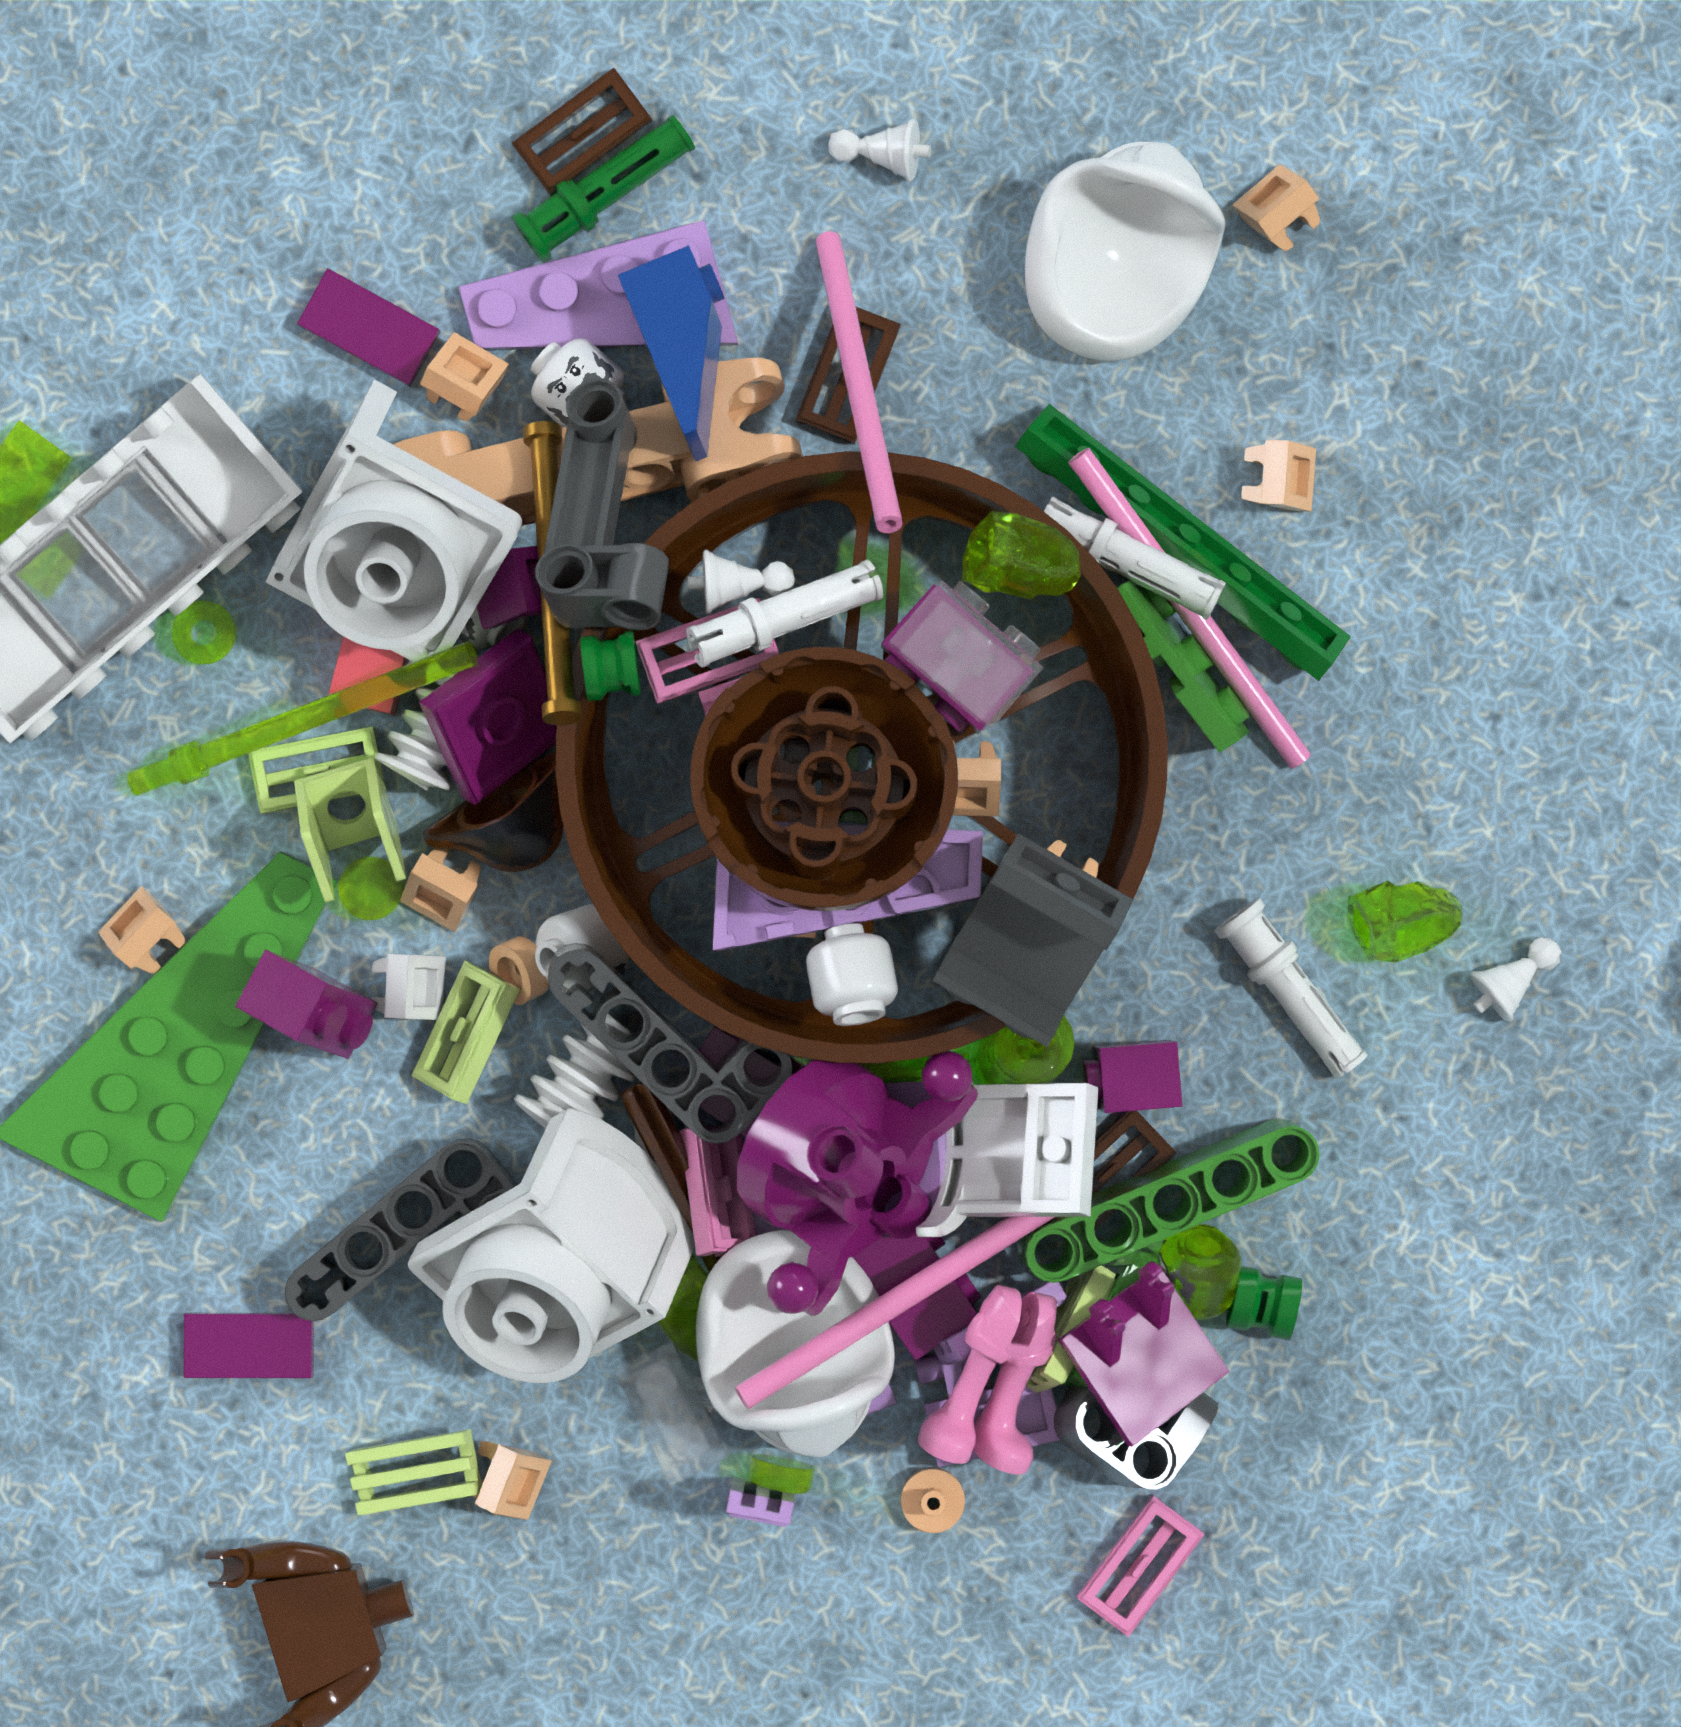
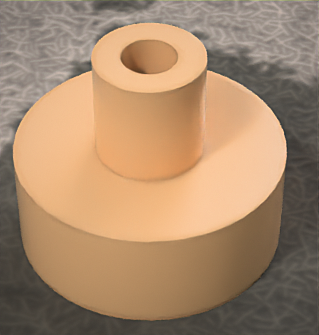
[489,936,549,1005]
[901,1467,965,1533]

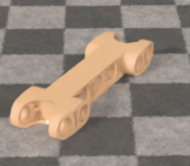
[393,357,803,526]

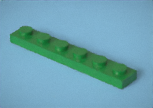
[1014,404,1351,681]

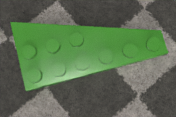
[0,852,339,1222]

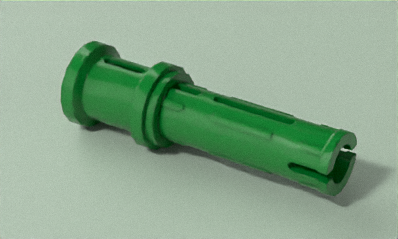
[511,115,695,264]

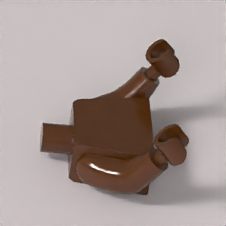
[205,1541,414,1727]

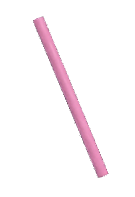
[816,231,903,533]
[1068,448,1311,769]
[735,1217,1055,1410]

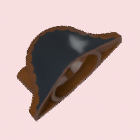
[423,752,563,872]

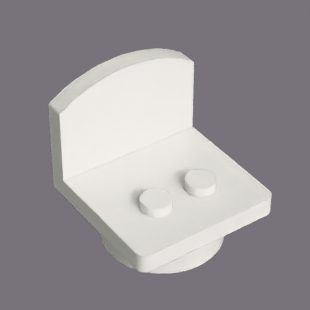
[265,379,522,670]
[408,1108,695,1383]

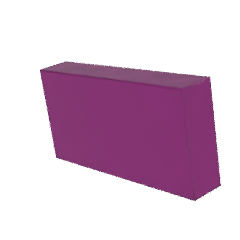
[297,268,441,387]
[184,1312,314,1378]

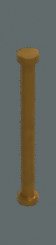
[523,421,582,725]

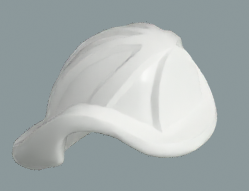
[1025,142,1226,361]
[696,1230,895,1457]

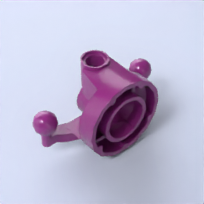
[737,1051,978,1316]

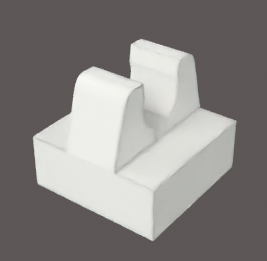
[371,954,446,1020]

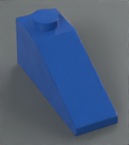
[618,245,725,462]

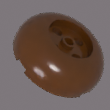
[690,647,958,911]

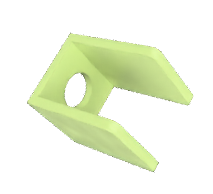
[294,757,406,903]

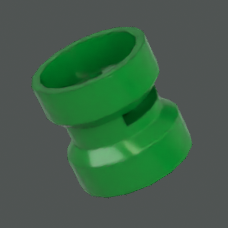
[1226,1265,1302,1341]

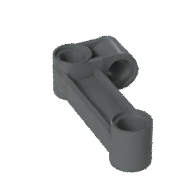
[535,378,669,630]

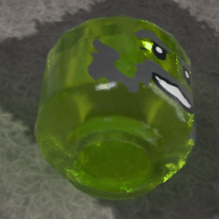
[1157,1224,1242,1320]

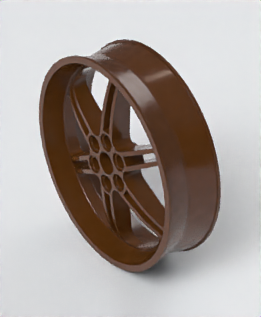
[556,451,1168,1063]

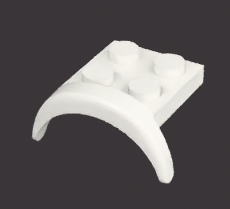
[916,1050,1098,1237]

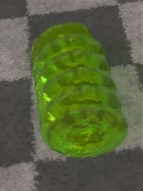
[974,1015,1075,1085]

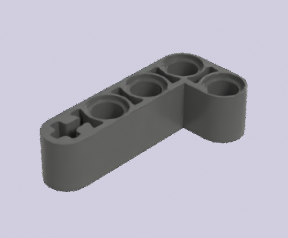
[548,943,792,1144]
[285,1138,519,1321]

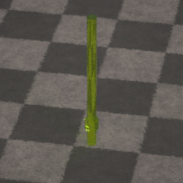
[127,641,478,796]

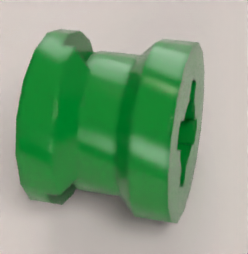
[580,631,641,701]

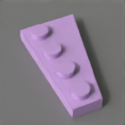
[459,220,738,350]
[713,821,983,952]

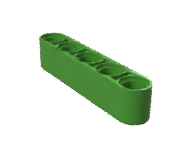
[1016,1118,1320,1283]

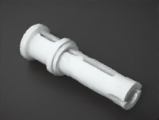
[1214,897,1368,1080]

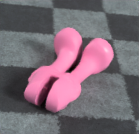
[918,1285,1057,1475]

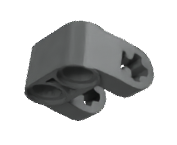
[1054,1385,1218,1489]

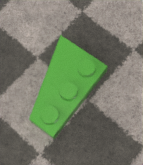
[1117,581,1250,753]

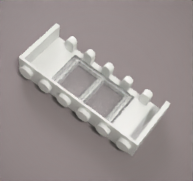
[0,373,302,744]

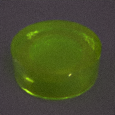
[338,857,404,920]
[748,1454,815,1494]

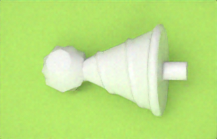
[828,118,931,182]
[687,550,795,615]
[1470,937,1561,1022]

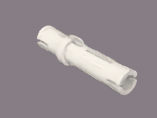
[1044,497,1226,620]
[686,560,883,668]

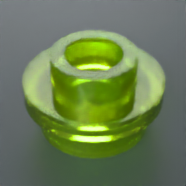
[172,601,236,665]

